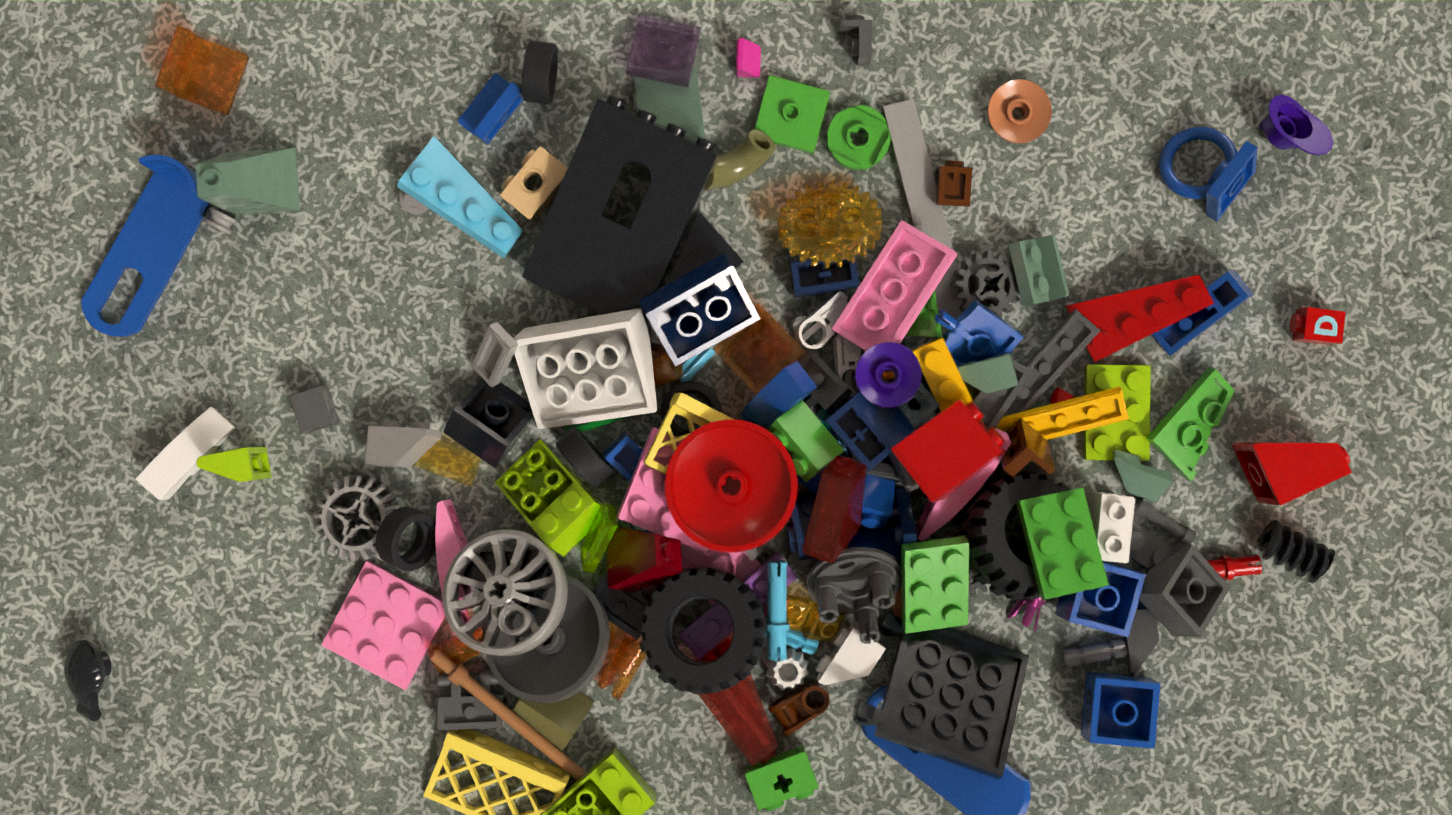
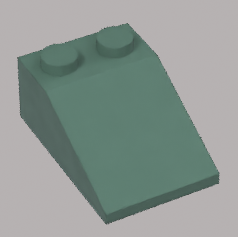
[634,67,705,169]

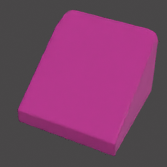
[736,38,761,78]

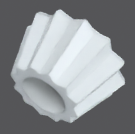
[765,647,809,691]

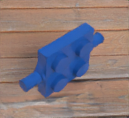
[934,300,1024,366]

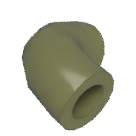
[704,129,775,191]

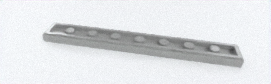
[882,98,965,336]

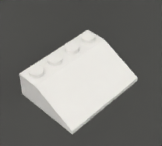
[513,308,657,429]

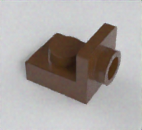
[936,161,973,207]

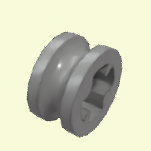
[204,207,237,234]

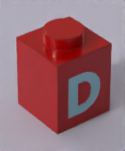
[1289,307,1346,345]

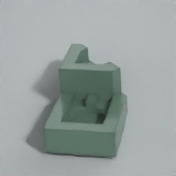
[957,353,1018,394]
[1112,449,1172,502]

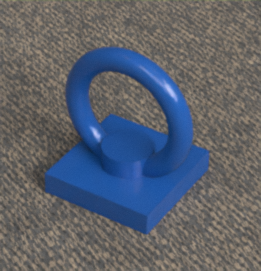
[1159,127,1258,222]

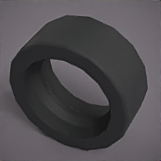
[522,40,558,105]
[661,382,721,437]
[555,427,614,488]
[376,506,436,571]

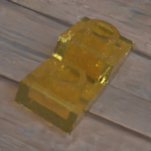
[787,594,845,642]

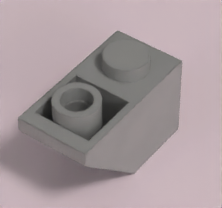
[365,421,441,468]

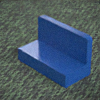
[458,73,523,145]

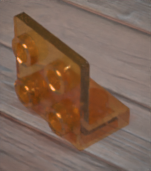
[155,25,249,115]

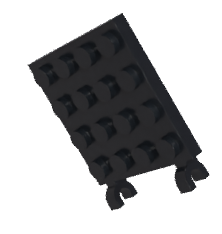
[853,613,1029,779]

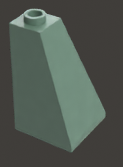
[196,147,300,215]

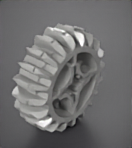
[312,475,400,561]

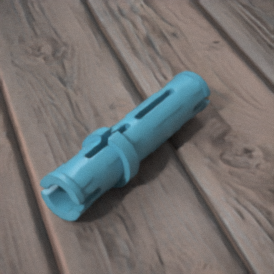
[766,560,790,661]

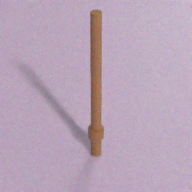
[429,649,585,781]

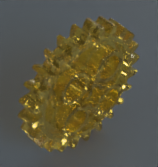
[777,181,883,268]

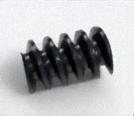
[1258,520,1335,583]

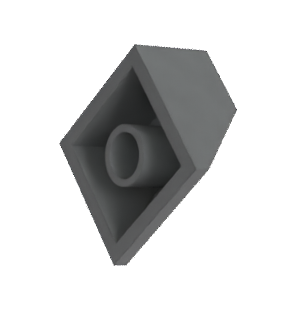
[1139,545,1231,637]

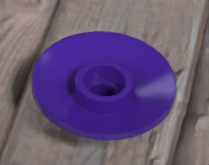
[855,342,922,408]

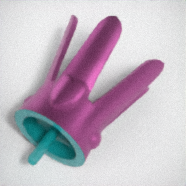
[1006,598,1046,632]

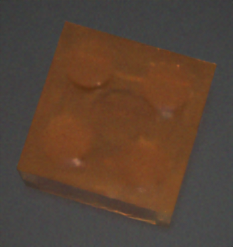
[713,303,807,395]

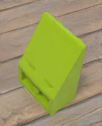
[494,439,610,557]
[542,746,657,815]

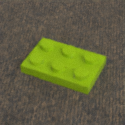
[1083,365,1151,461]

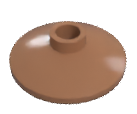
[987,79,1052,144]

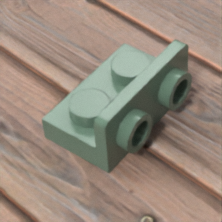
[1008,235,1069,307]

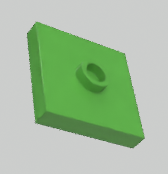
[755,75,831,154]

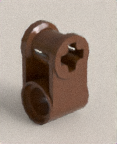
[767,680,830,736]

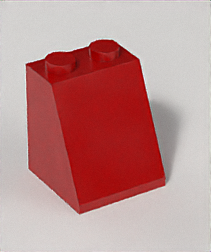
[891,399,1006,503]
[1232,442,1352,506]

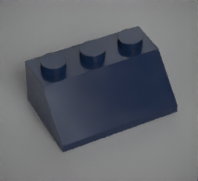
[639,253,761,367]

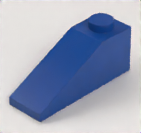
[1152,270,1254,356]
[797,465,895,529]

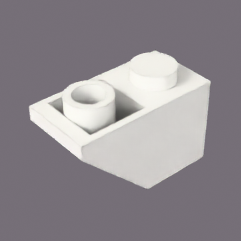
[816,624,886,685]

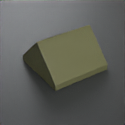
[513,692,594,751]

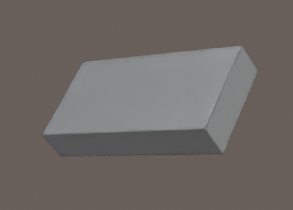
[471,322,518,387]

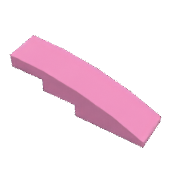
[915,428,1011,541]
[435,499,474,635]

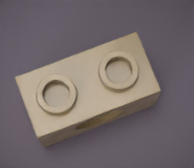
[500,146,568,223]

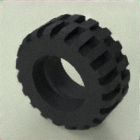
[960,471,1070,600]
[638,567,767,694]

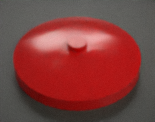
[665,419,798,553]

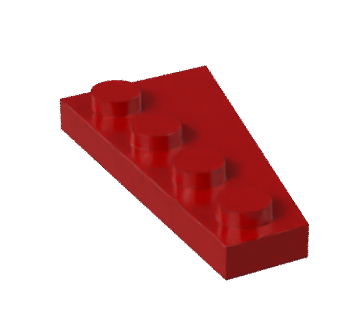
[1065,274,1214,362]

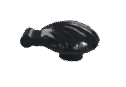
[64,640,111,721]

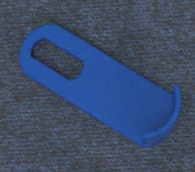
[81,155,210,337]
[861,685,1032,815]

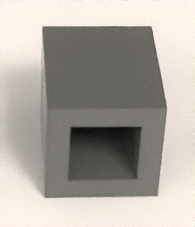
[290,383,339,433]

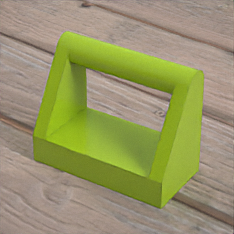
[196,447,272,482]

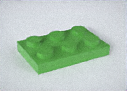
[1016,487,1109,600]
[901,536,969,634]

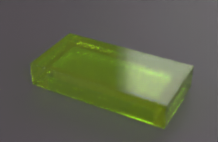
[579,503,618,573]

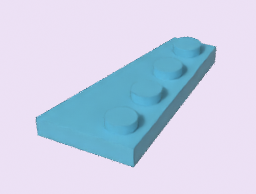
[397,136,523,259]

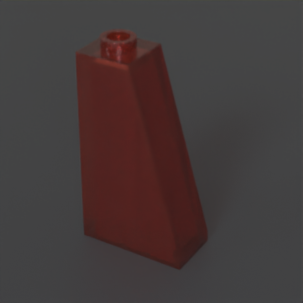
[695,632,778,766]

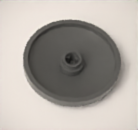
[485,575,610,703]

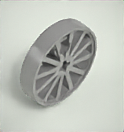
[443,529,568,656]

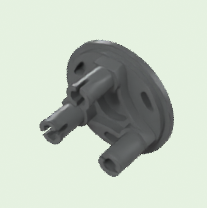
[807,547,902,644]

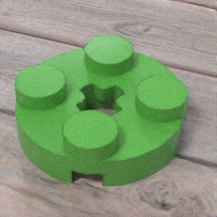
[826,105,891,171]

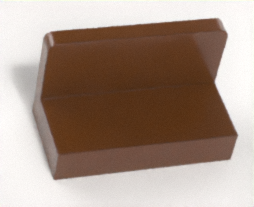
[1002,418,1056,477]

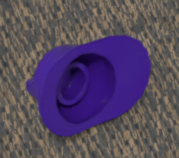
[1259,95,1334,156]

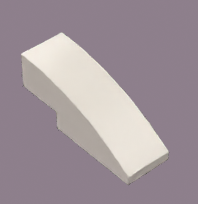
[136,407,236,501]

